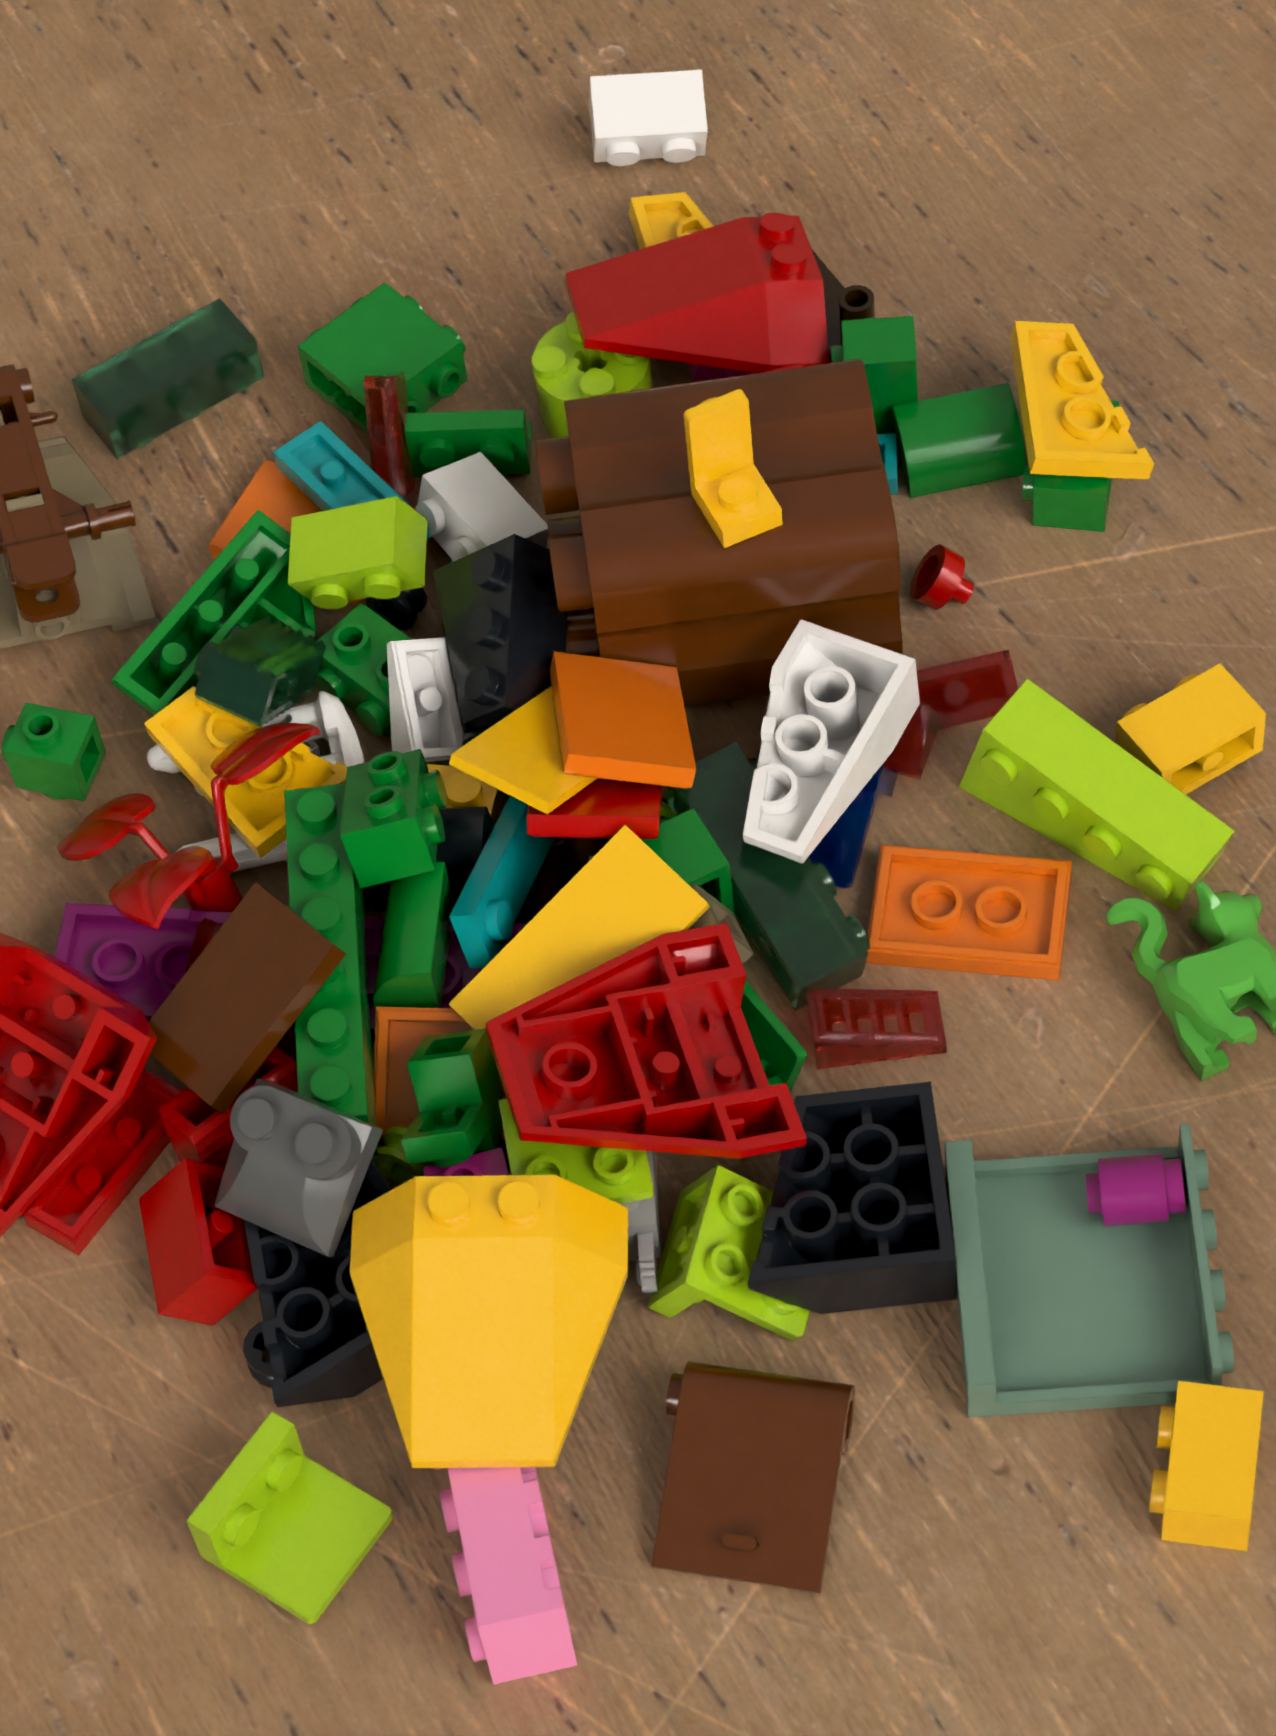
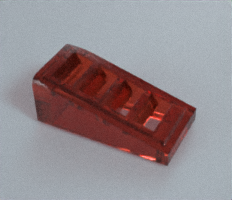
[806,989,947,1069]

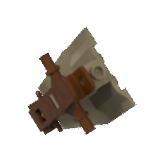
[0,364,156,649]

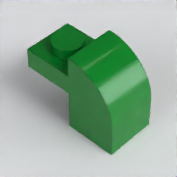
[401,1029,503,1167]

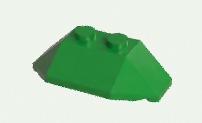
[111,510,316,716]

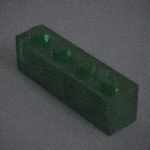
[666,742,870,1011]

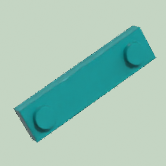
[449,796,556,968]

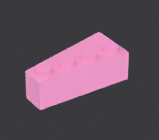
[435,1467,578,1685]

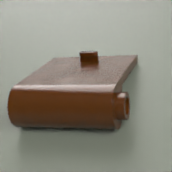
[651,1361,855,1594]

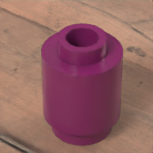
[1085,1153,1186,1227]

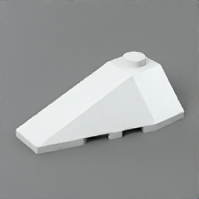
[743,619,920,864]

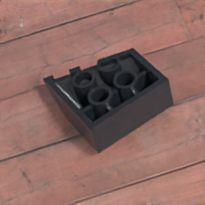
[433,534,568,734]
[748,1081,957,1314]
[244,1159,391,1408]

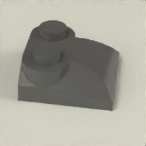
[214,1078,383,1257]

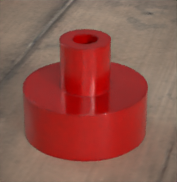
[910,544,974,610]

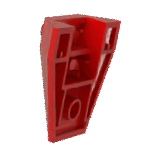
[565,213,829,373]
[485,923,807,1159]
[0,933,157,1237]

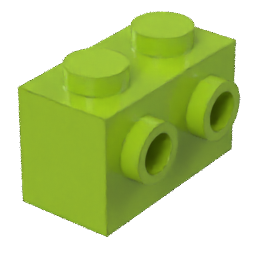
[288,496,428,609]

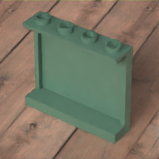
[944,1124,1234,1418]

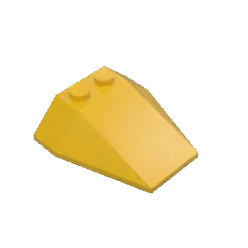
[350,1175,629,1468]

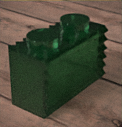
[194,615,326,727]

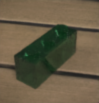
[72,298,264,459]

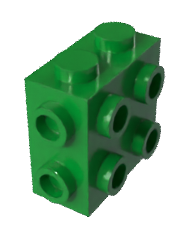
[297,282,468,445]

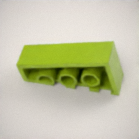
[959,678,1235,911]

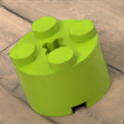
[532,311,653,438]

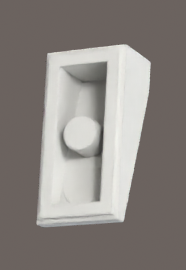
[387,637,464,766]

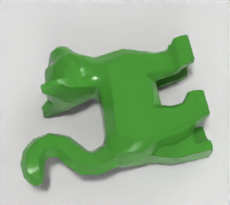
[1105,881,1276,1081]

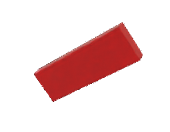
[22,1068,181,1255]

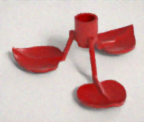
[57,723,322,929]

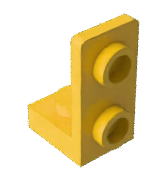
[683,389,783,548]

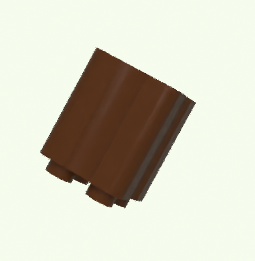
[535,358,903,707]

